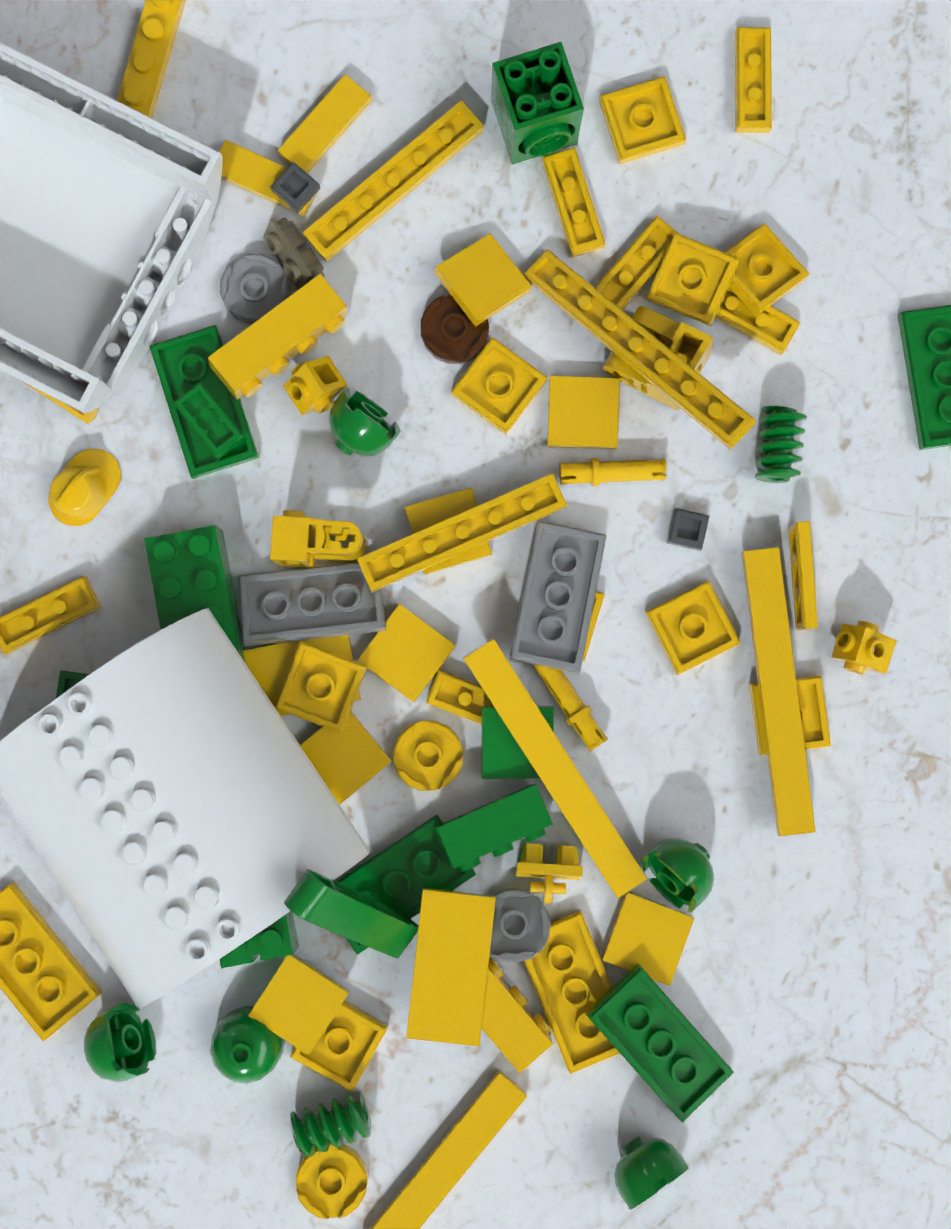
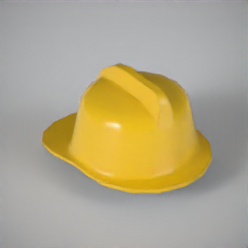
[48,449,121,526]

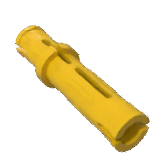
[559,458,667,487]
[531,664,608,752]

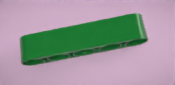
[284,869,419,959]

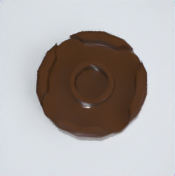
[421,295,489,364]

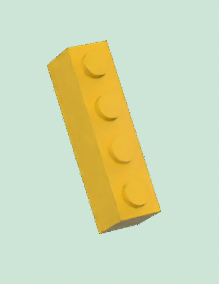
[208,274,347,400]
[482,957,553,1073]

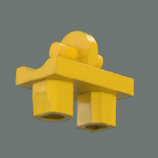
[516,843,583,904]

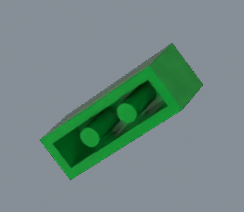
[433,784,553,872]

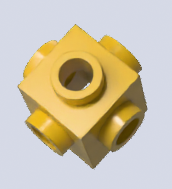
[283,356,347,415]
[831,621,897,675]

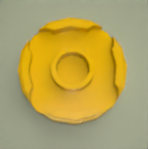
[393,721,463,791]
[296,1142,368,1219]

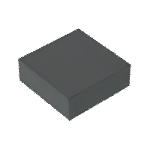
[270,162,321,214]
[666,508,710,551]

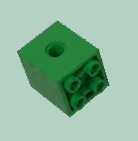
[491,42,584,165]

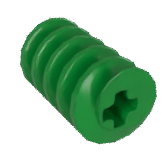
[755,406,807,483]
[290,1091,371,1157]

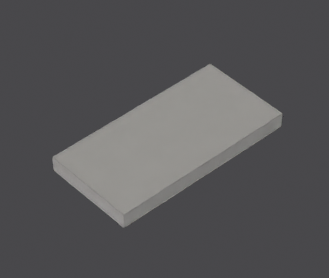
[509,521,607,674]
[238,562,386,646]

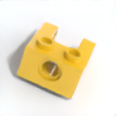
[603,306,713,411]
[270,510,367,568]

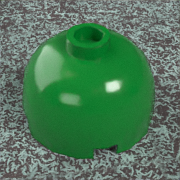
[329,388,401,456]
[642,838,714,912]
[84,1003,156,1082]
[210,1006,284,1084]
[614,1136,689,1210]

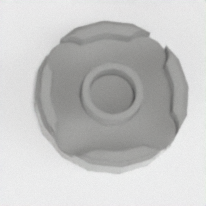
[220,254,290,324]
[490,888,551,963]

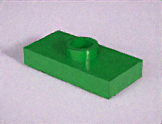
[173,381,246,460]

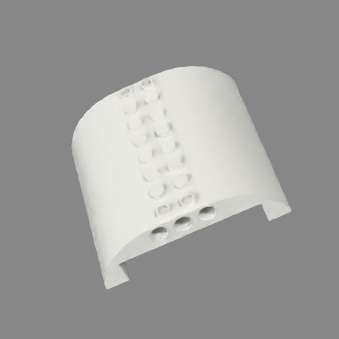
[0,42,223,413]
[0,608,371,1009]

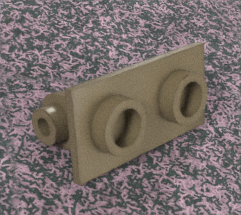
[263,218,325,290]

